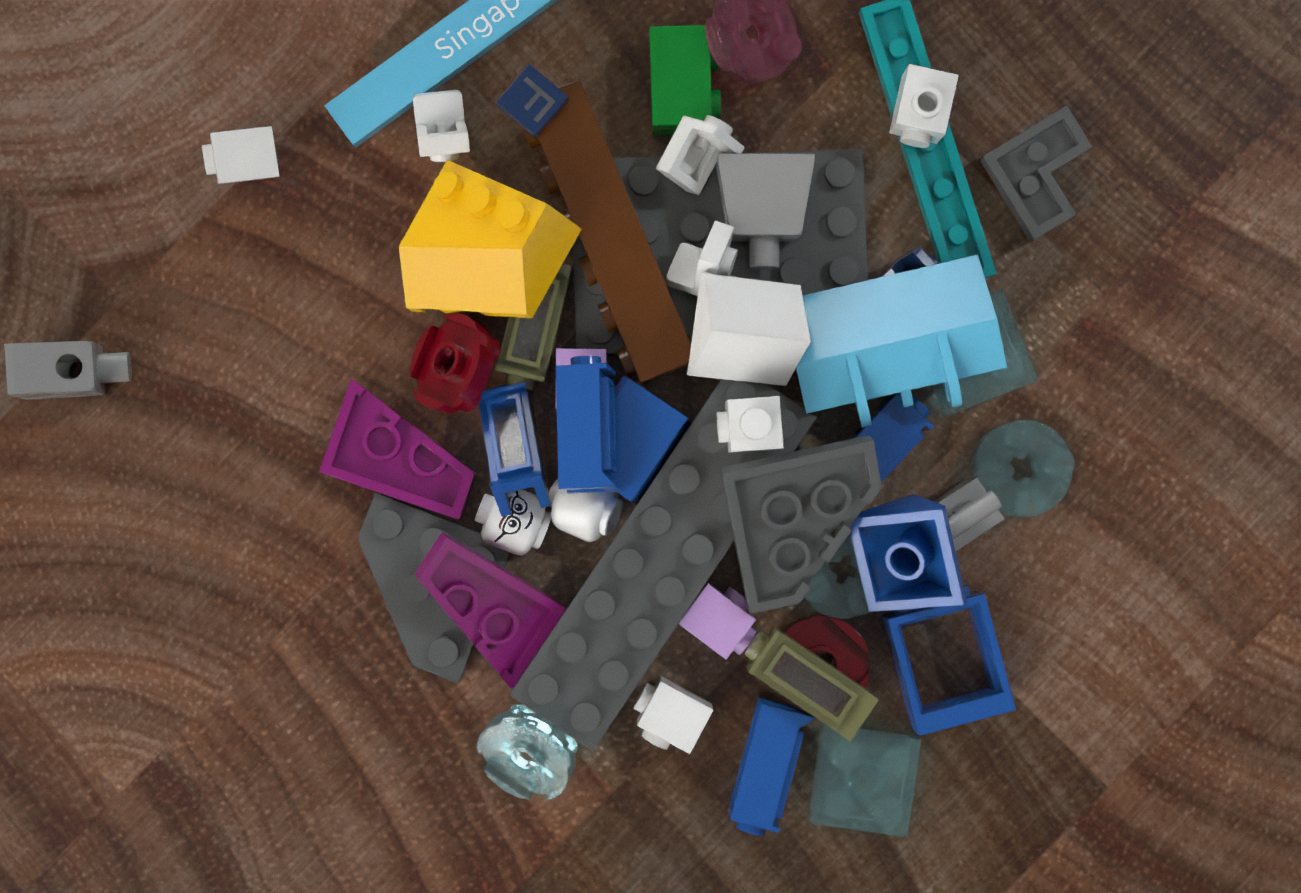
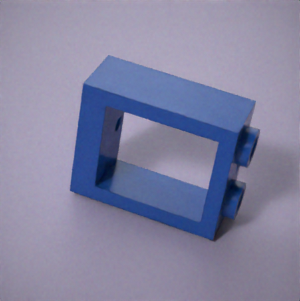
[881,585,1016,736]

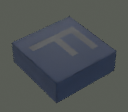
[496,64,569,139]

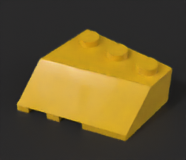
[399,160,582,318]

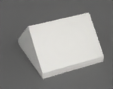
[687,273,811,386]

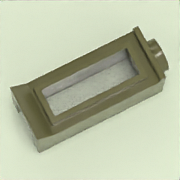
[495,263,574,390]
[744,625,879,742]

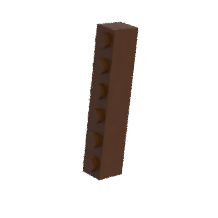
[523,79,691,385]

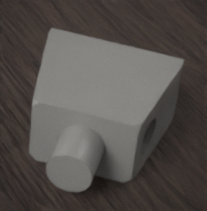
[716,153,815,270]
[4,341,132,400]

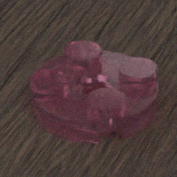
[705,0,801,84]

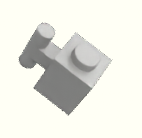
[933,477,1004,551]

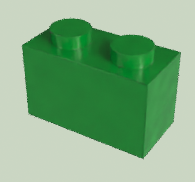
[650,25,721,136]

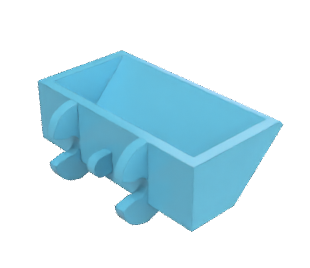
[796,255,1007,428]

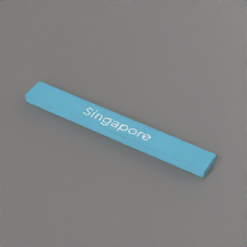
[324,0,559,148]

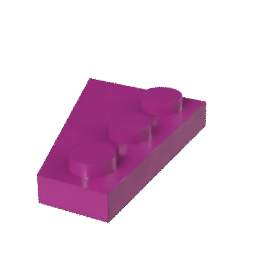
[319,379,477,520]
[414,532,567,689]

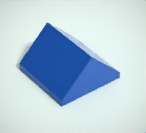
[611,376,692,504]
[850,494,967,612]

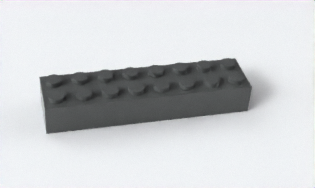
[510,379,817,751]

